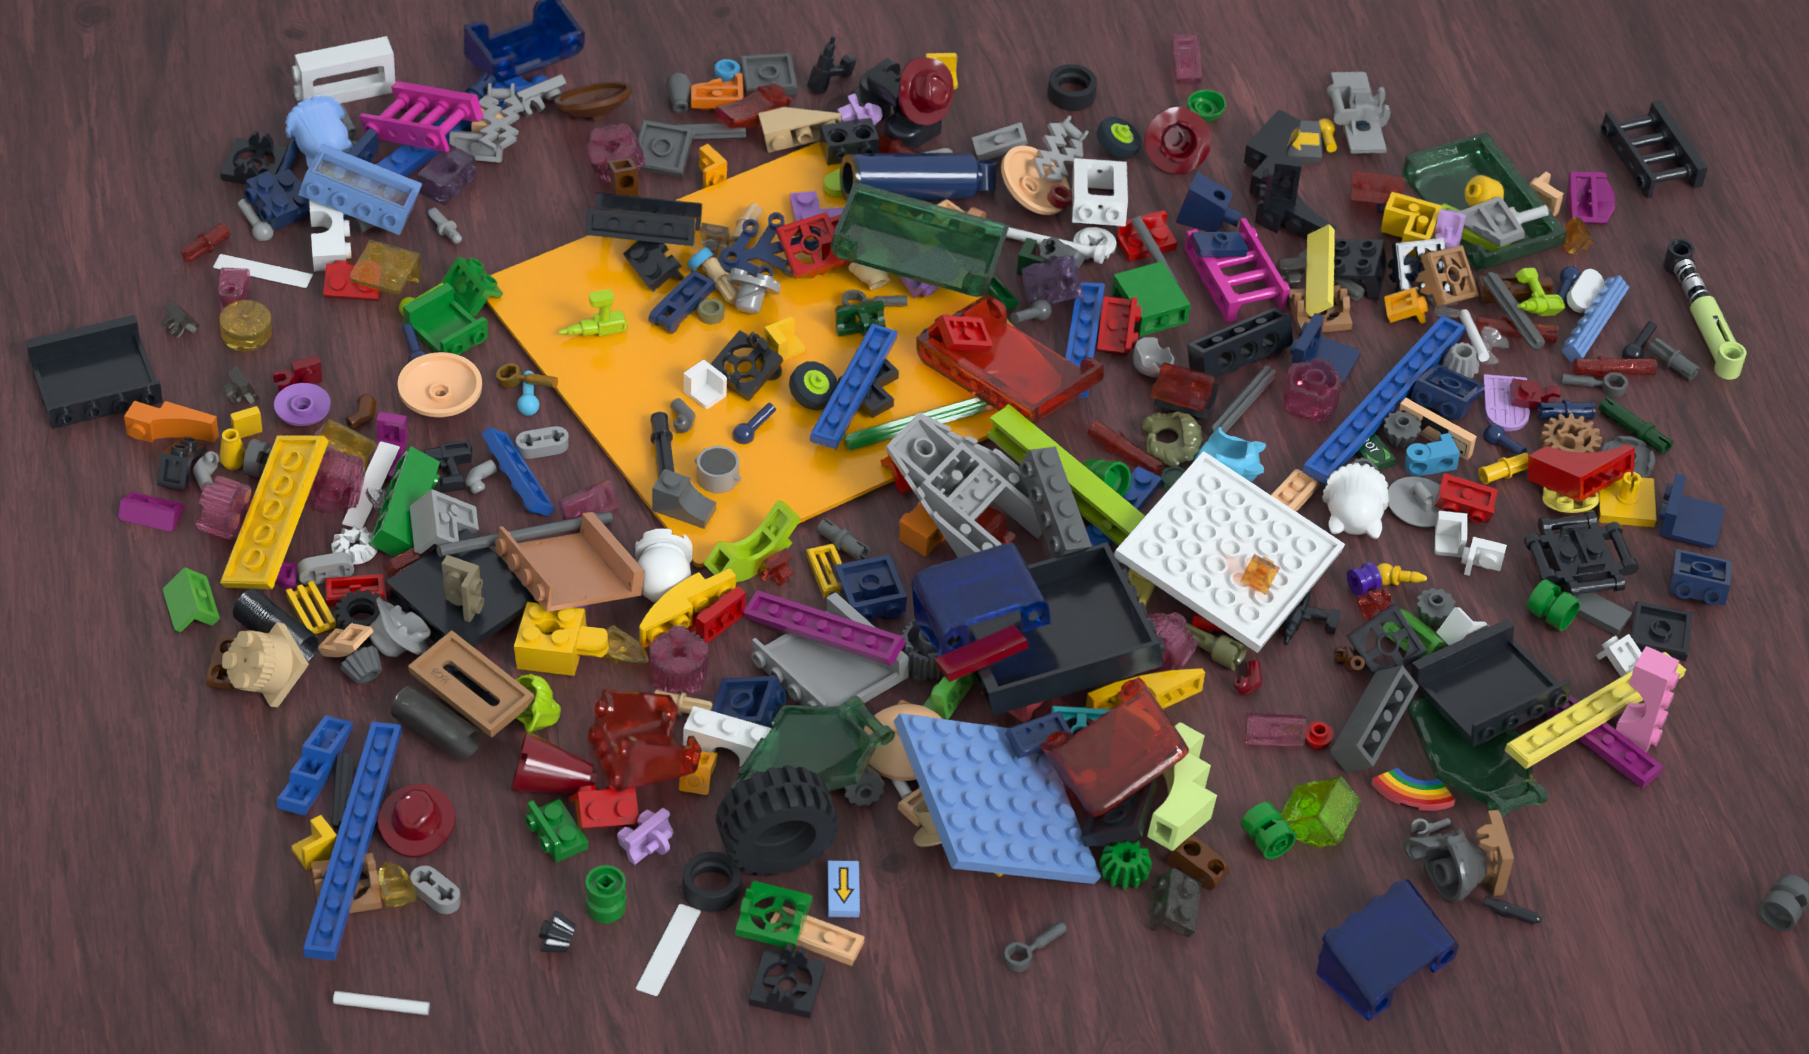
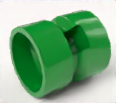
[1082,458,1131,497]
[1526,579,1581,632]
[1241,802,1297,860]
[585,865,626,923]

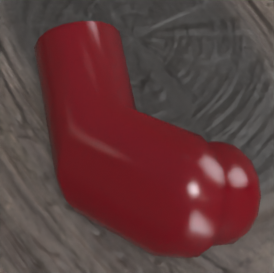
[1233,660,1262,696]

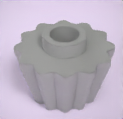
[1442,342,1480,378]

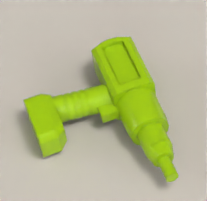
[1515,268,1565,316]
[558,289,627,336]

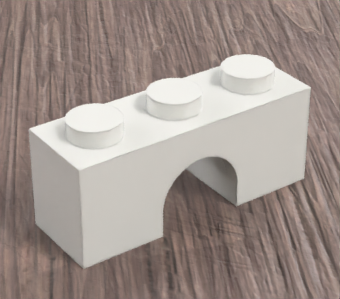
[309,188,351,272]
[683,706,779,773]

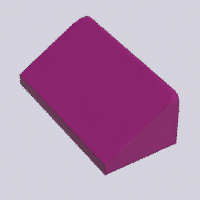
[118,492,185,532]

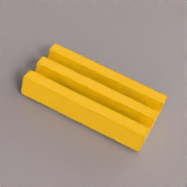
[806,543,842,598]
[286,581,336,635]

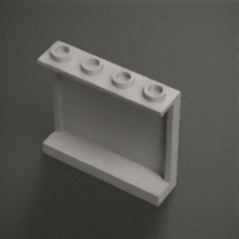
[751,592,909,726]

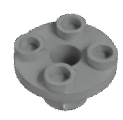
[727,268,781,314]

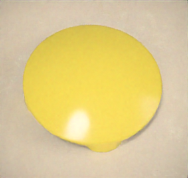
[1542,487,1599,513]

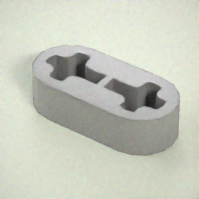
[516,426,569,459]
[297,552,354,585]
[410,865,461,914]

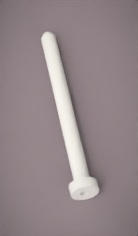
[982,222,1106,264]

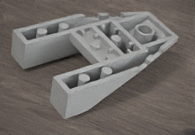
[885,412,1043,580]

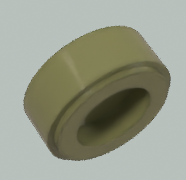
[697,298,725,324]

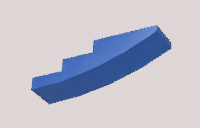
[277,715,353,816]

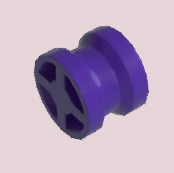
[1347,562,1382,596]

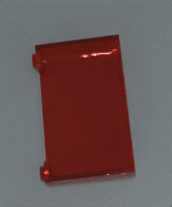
[916,294,1104,425]

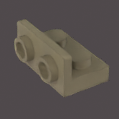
[442,555,484,622]

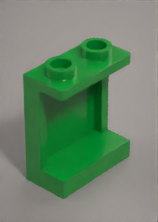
[1112,261,1191,337]
[403,282,488,355]

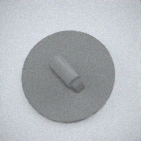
[1388,477,1441,527]

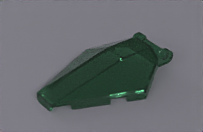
[726,696,895,793]
[1408,697,1548,817]

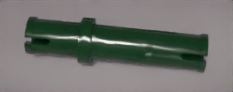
[1598,396,1673,455]

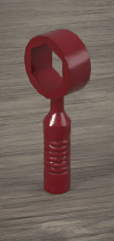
[1047,184,1103,227]

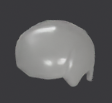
[1133,337,1175,378]

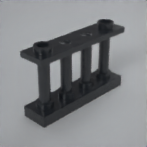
[1601,100,1708,199]
[585,192,703,246]

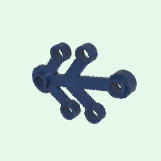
[718,212,820,278]

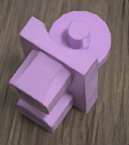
[837,93,882,126]
[1430,209,1466,253]
[617,808,674,865]

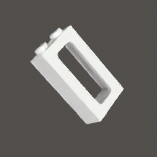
[292,36,395,103]
[1072,158,1128,226]

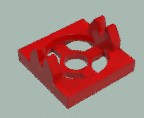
[776,212,846,279]

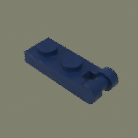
[648,270,715,334]

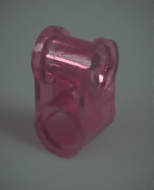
[218,267,250,317]

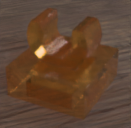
[1558,216,1594,255]
[1240,554,1280,595]

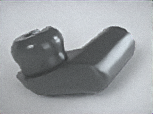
[670,398,696,433]

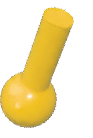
[1319,119,1337,152]

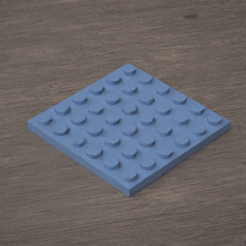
[893,713,1101,884]

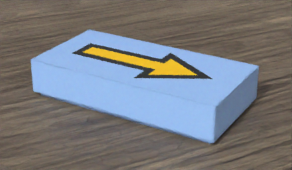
[828,861,860,917]

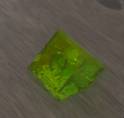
[1281,775,1361,848]

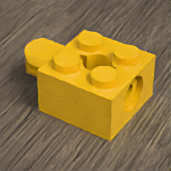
[514,602,609,676]

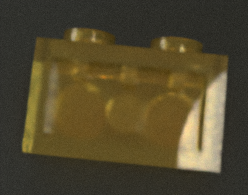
[314,419,377,483]

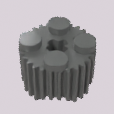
[901,613,960,682]

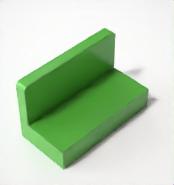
[163,567,220,632]
[1382,608,1449,660]

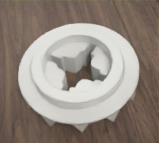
[1074,227,1116,260]
[331,525,378,564]

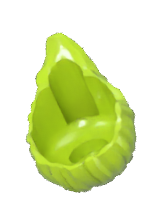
[515,674,561,733]

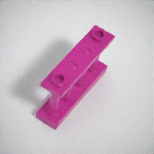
[359,81,484,152]
[1184,218,1290,322]

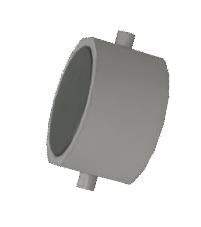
[695,446,741,493]

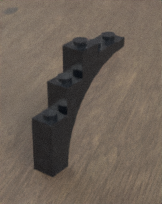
[1244,109,1336,240]

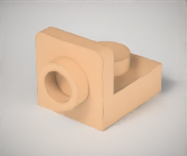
[1527,172,1563,218]

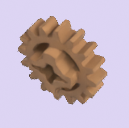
[1540,413,1602,453]

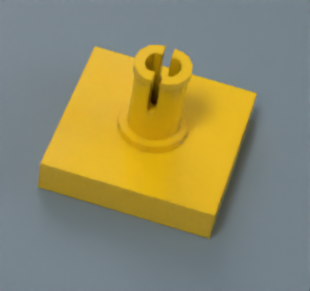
[1597,472,1657,527]

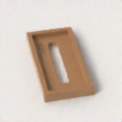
[408,630,535,738]

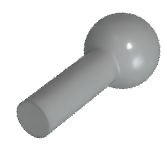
[238,199,274,241]

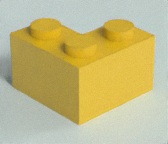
[1381,192,1443,262]

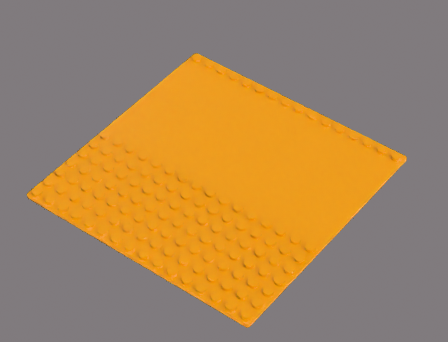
[486,142,1074,567]

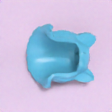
[1193,427,1266,482]

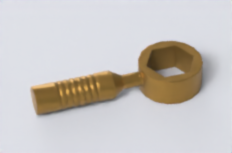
[496,363,558,388]

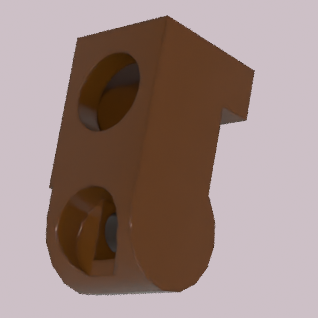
[608,157,639,196]
[206,633,237,691]
[1166,834,1229,890]

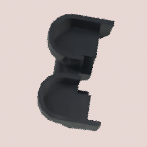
[849,58,942,152]

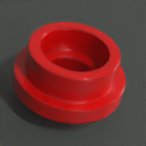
[1304,722,1334,750]

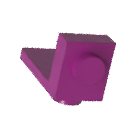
[370,412,408,479]

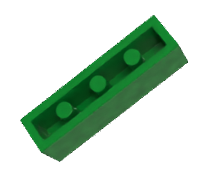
[369,446,440,560]

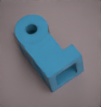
[1404,433,1460,476]

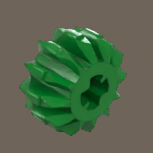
[1099,841,1152,891]

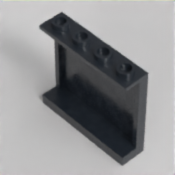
[25,315,163,429]
[386,529,539,647]
[1411,619,1571,747]

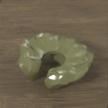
[1141,411,1204,467]

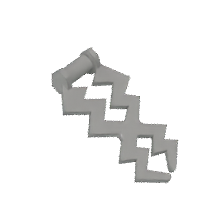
[479,83,524,151]
[1032,115,1089,182]

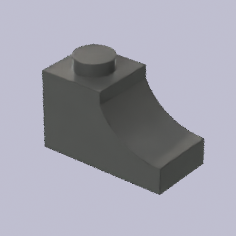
[652,469,716,529]

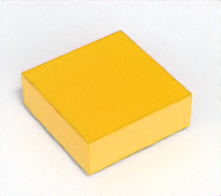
[230,406,262,438]

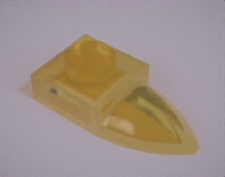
[604,625,649,664]
[378,862,416,907]

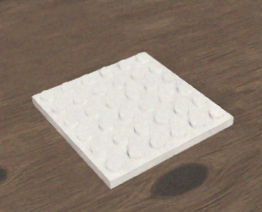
[1114,451,1345,653]

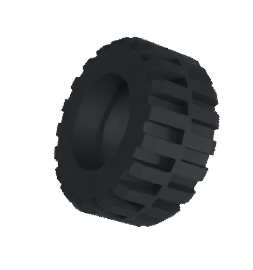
[715,766,839,876]

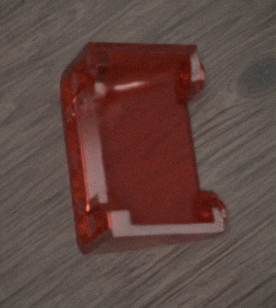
[1040,677,1189,817]

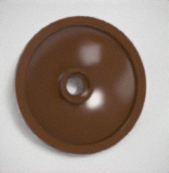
[555,82,632,121]

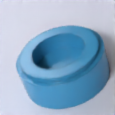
[714,59,740,83]
[687,247,714,271]

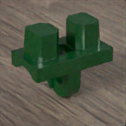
[835,300,886,336]

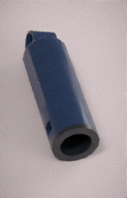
[840,152,997,202]

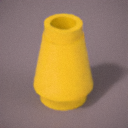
[219,429,246,470]

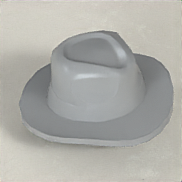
[369,596,431,657]

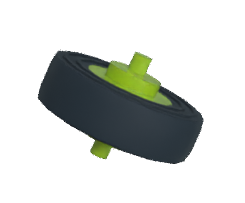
[1096,117,1142,159]
[789,361,838,410]

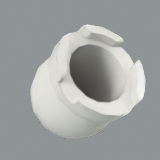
[635,529,693,603]

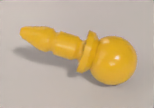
[1376,563,1427,586]

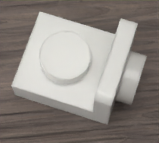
[1461,537,1507,576]
[1596,634,1642,677]

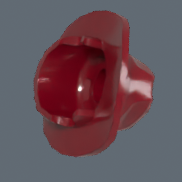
[899,57,954,126]
[1144,107,1212,174]
[378,784,456,857]

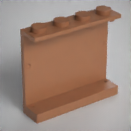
[495,512,644,612]

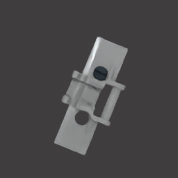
[1327,72,1390,154]

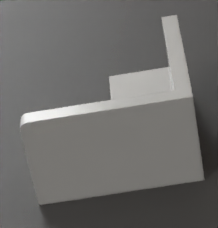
[409,489,479,554]

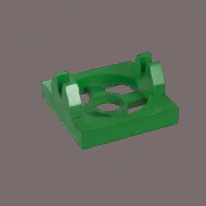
[735,881,813,950]

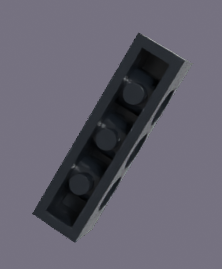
[1187,307,1293,381]

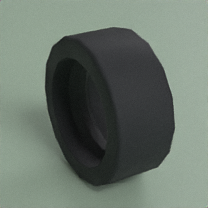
[1048,64,1097,111]
[682,851,741,912]

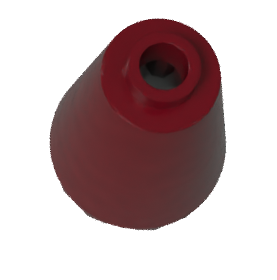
[511,732,597,794]

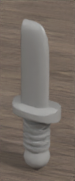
[428,207,462,244]

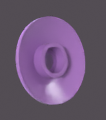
[274,383,331,426]

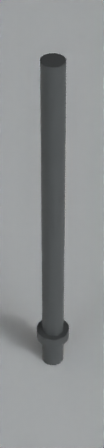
[437,511,613,557]

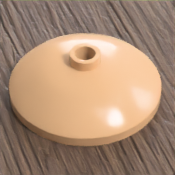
[1001,146,1070,215]
[398,352,482,417]
[861,704,942,781]

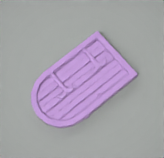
[1483,374,1530,431]

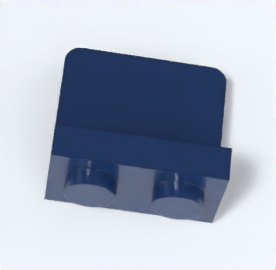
[1290,313,1360,388]
[1658,474,1725,548]

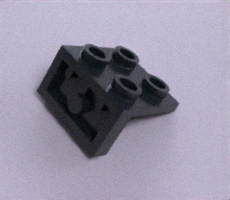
[1334,239,1388,299]

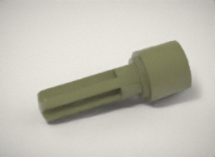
[1168,618,1247,670]

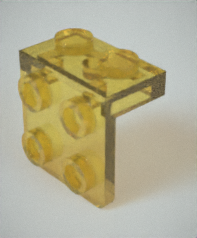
[350,240,422,294]

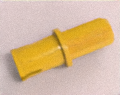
[1478,453,1528,484]

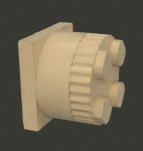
[222,623,309,707]

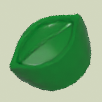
[1188,90,1226,124]

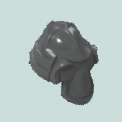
[1403,828,1488,903]

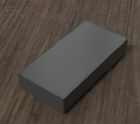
[1576,592,1632,636]

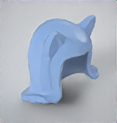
[285,95,354,172]

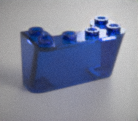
[464,0,585,82]
[911,543,1051,656]
[1316,879,1459,1022]

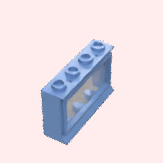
[298,144,422,235]

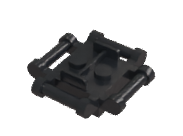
[1524,511,1639,597]

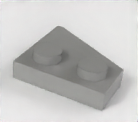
[1459,196,1524,247]

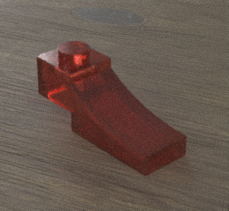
[713,84,792,129]

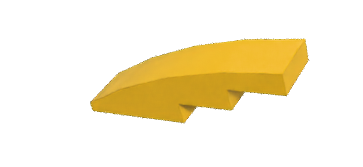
[1086,668,1205,713]

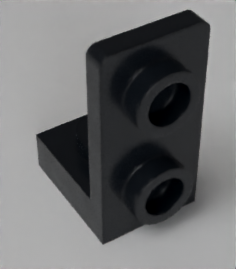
[157,437,206,491]

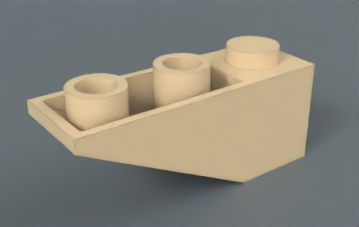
[759,107,842,153]

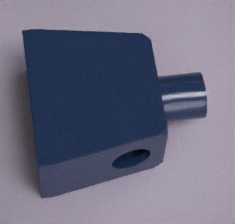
[1176,172,1243,232]

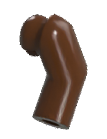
[345,394,376,430]
[1334,646,1365,672]

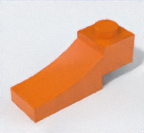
[124,401,219,443]

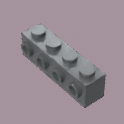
[1019,446,1092,558]
[1330,665,1419,773]

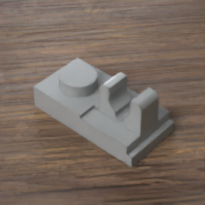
[515,74,566,118]
[972,122,1028,160]
[449,130,503,163]

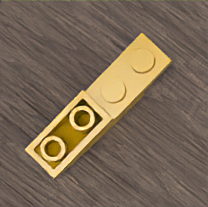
[640,568,736,649]

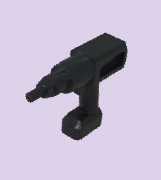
[807,35,856,94]
[423,440,473,493]
[1283,590,1341,645]

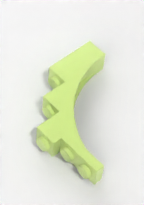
[1113,700,1217,851]

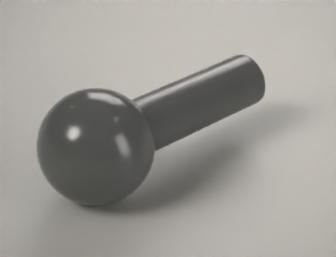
[1011,299,1052,324]

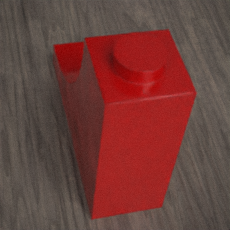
[1527,444,1635,502]

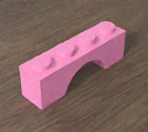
[1616,646,1680,753]

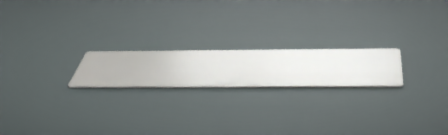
[213,254,313,288]
[342,442,400,529]
[636,904,701,996]

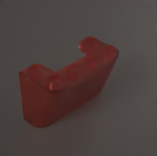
[588,689,702,793]

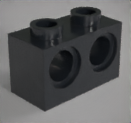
[820,118,879,165]

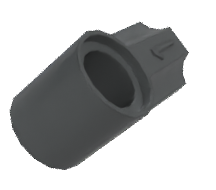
[1039,236,1087,280]

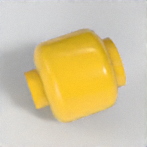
[1464,175,1504,207]

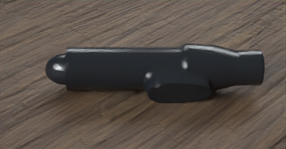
[1482,896,1542,924]

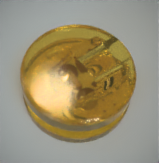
[219,300,272,351]

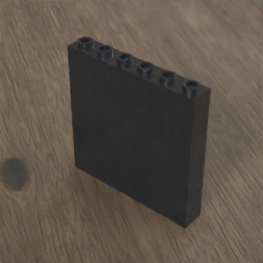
[942,542,1166,716]

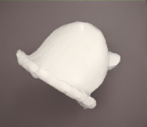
[1322,463,1389,539]

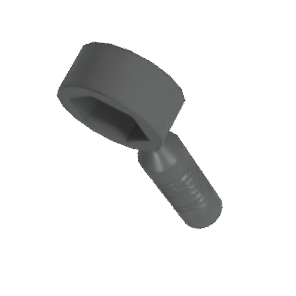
[842,290,907,307]
[1561,372,1628,397]
[1003,921,1067,972]

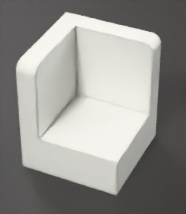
[683,360,727,409]
[1434,511,1467,558]
[1437,607,1489,645]

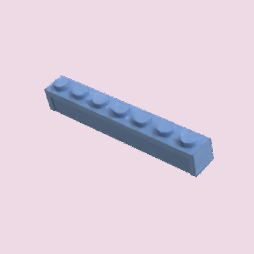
[1561,275,1629,363]

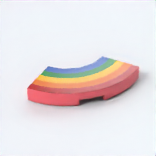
[1372,768,1455,811]

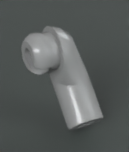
[193,451,219,492]
[465,460,497,494]

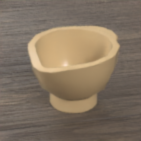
[848,250,890,290]

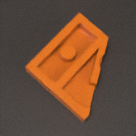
[691,73,743,110]

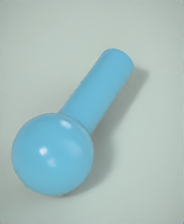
[517,371,539,416]

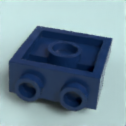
[244,169,310,231]
[1410,363,1485,421]
[1668,549,1732,605]
[834,554,907,623]
[711,676,786,728]

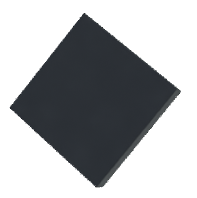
[1630,601,1693,661]

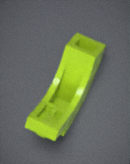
[703,500,801,582]

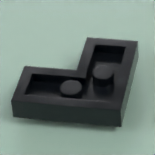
[838,359,899,418]

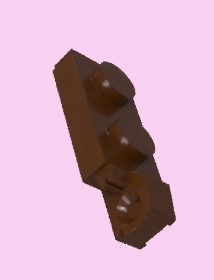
[1476,274,1553,303]

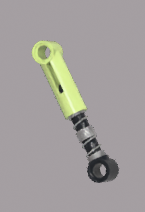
[1663,238,1746,380]

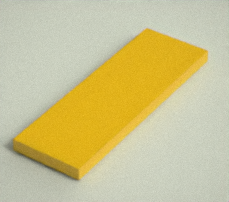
[220,436,329,589]

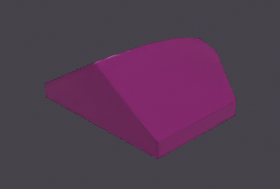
[1566,171,1615,224]

